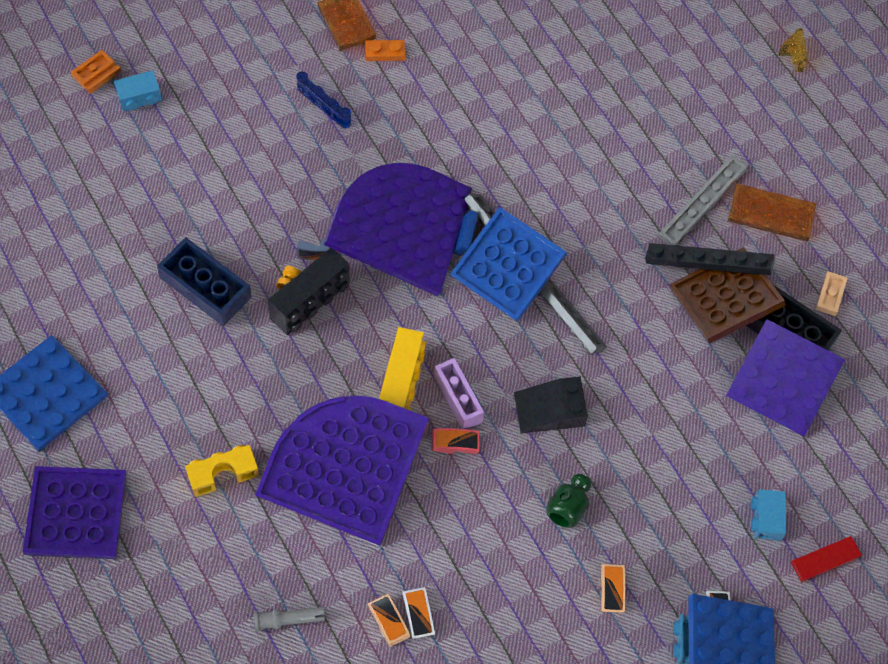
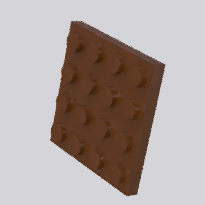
[669,247,786,344]

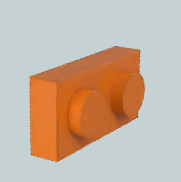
[365,40,405,61]

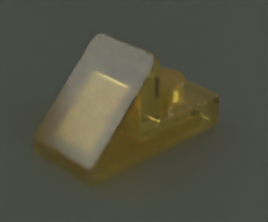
[778,28,808,72]

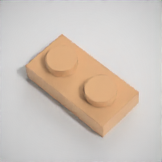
[815,271,848,316]

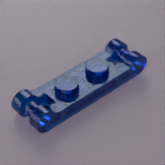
[296,71,351,129]

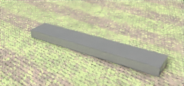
[658,155,748,245]

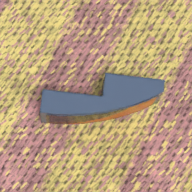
[297,239,342,260]

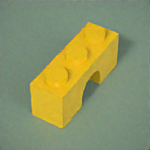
[185,445,259,497]

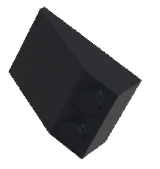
[514,376,588,434]

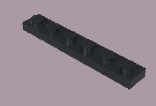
[645,243,775,275]

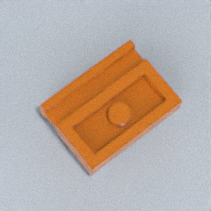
[71,50,121,94]

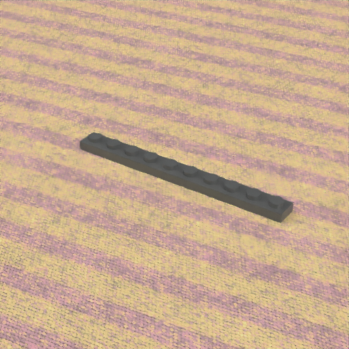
[465,194,607,354]

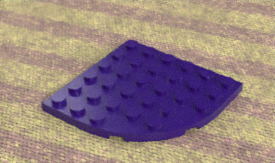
[324,163,472,296]
[255,396,430,546]

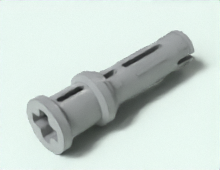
[253,606,325,632]

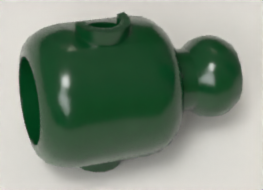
[546,473,591,528]

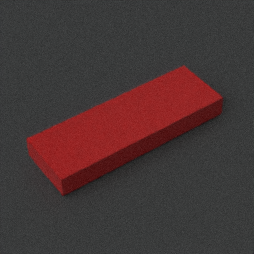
[791,536,862,583]

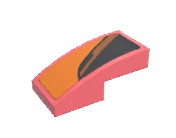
[432,428,479,455]

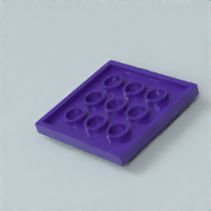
[726,319,845,437]
[23,466,127,559]

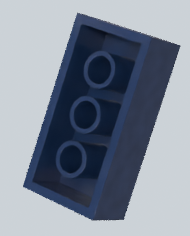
[157,237,252,326]

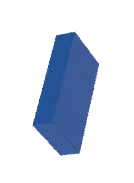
[453,210,478,256]

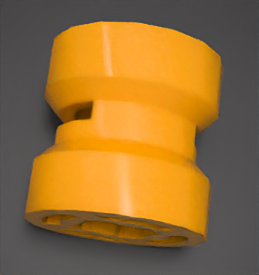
[276,265,301,290]

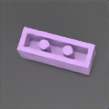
[434,358,484,429]

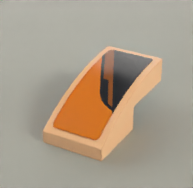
[601,564,625,612]
[368,594,410,647]

